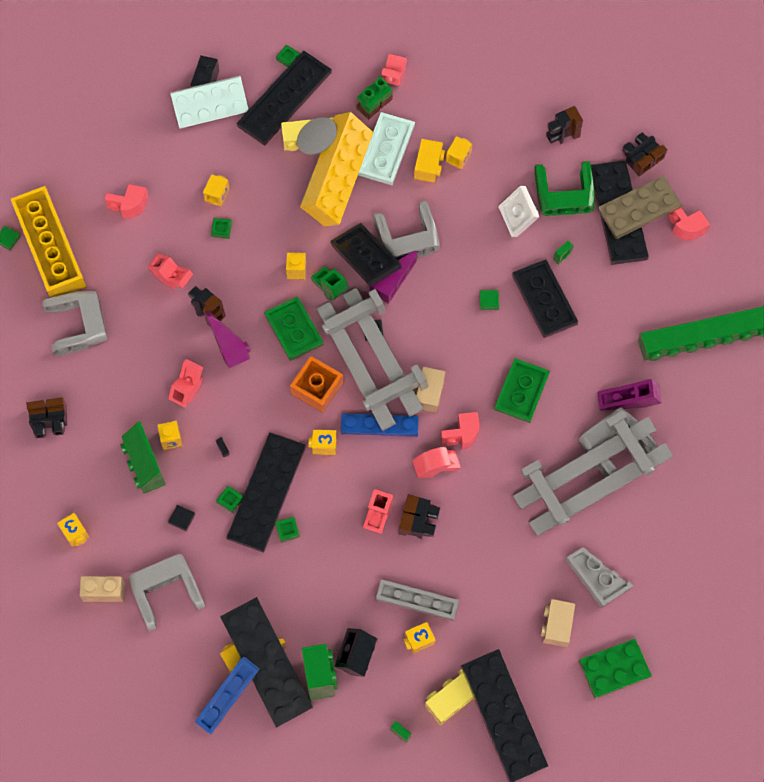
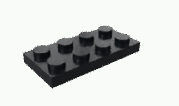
[330,223,402,287]
[512,259,578,338]

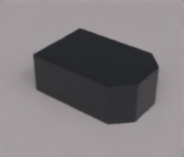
[216,437,230,457]

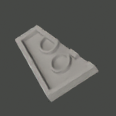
[565,547,634,608]

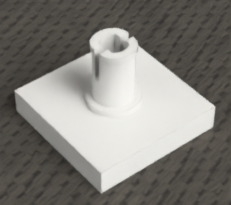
[498,186,539,237]

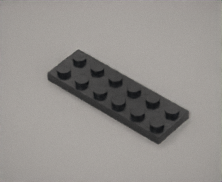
[237,51,332,146]
[591,160,649,265]
[227,433,306,553]
[220,597,313,728]
[460,649,548,782]

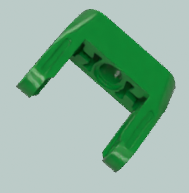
[535,161,594,216]

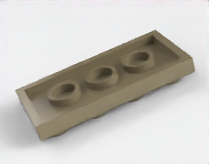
[598,175,682,239]

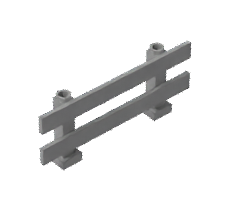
[316,288,428,431]
[513,410,673,536]

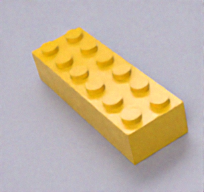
[300,112,374,227]
[10,186,86,298]

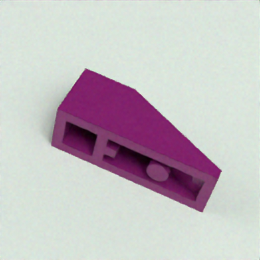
[370,251,418,304]
[205,311,250,368]
[597,379,662,411]

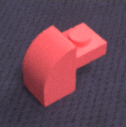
[381,54,408,86]
[105,184,149,218]
[668,208,710,240]
[147,253,193,289]
[168,359,203,407]
[441,412,479,449]
[412,447,461,478]
[363,489,394,534]

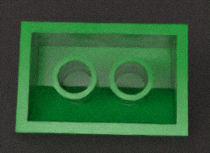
[120,421,166,494]

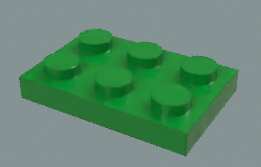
[264,296,324,361]
[494,358,550,423]
[579,638,652,699]

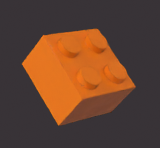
[290,356,344,413]

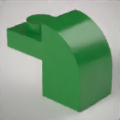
[311,266,348,301]

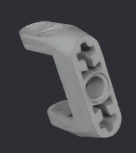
[373,200,440,260]
[42,291,108,356]
[578,407,658,478]
[129,554,206,632]

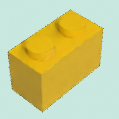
[414,139,445,183]

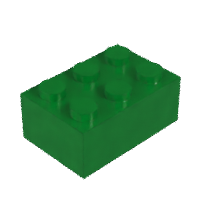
[301,644,338,701]

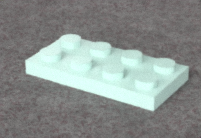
[170,76,248,129]
[358,112,415,186]

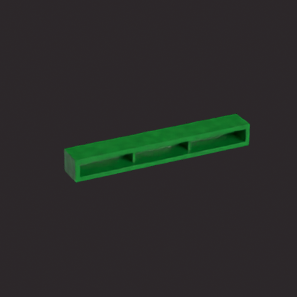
[638,306,764,361]

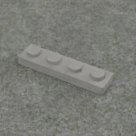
[376,579,459,621]

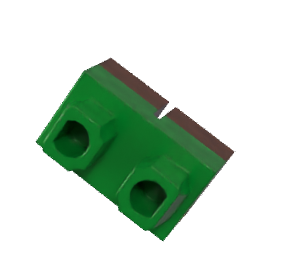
[356,77,393,120]

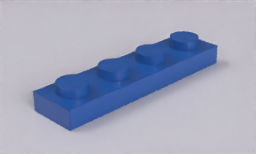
[341,414,419,437]
[195,656,260,735]

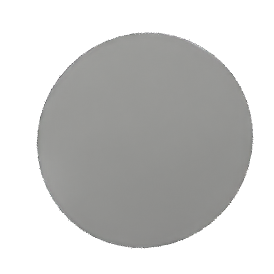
[297,117,337,155]

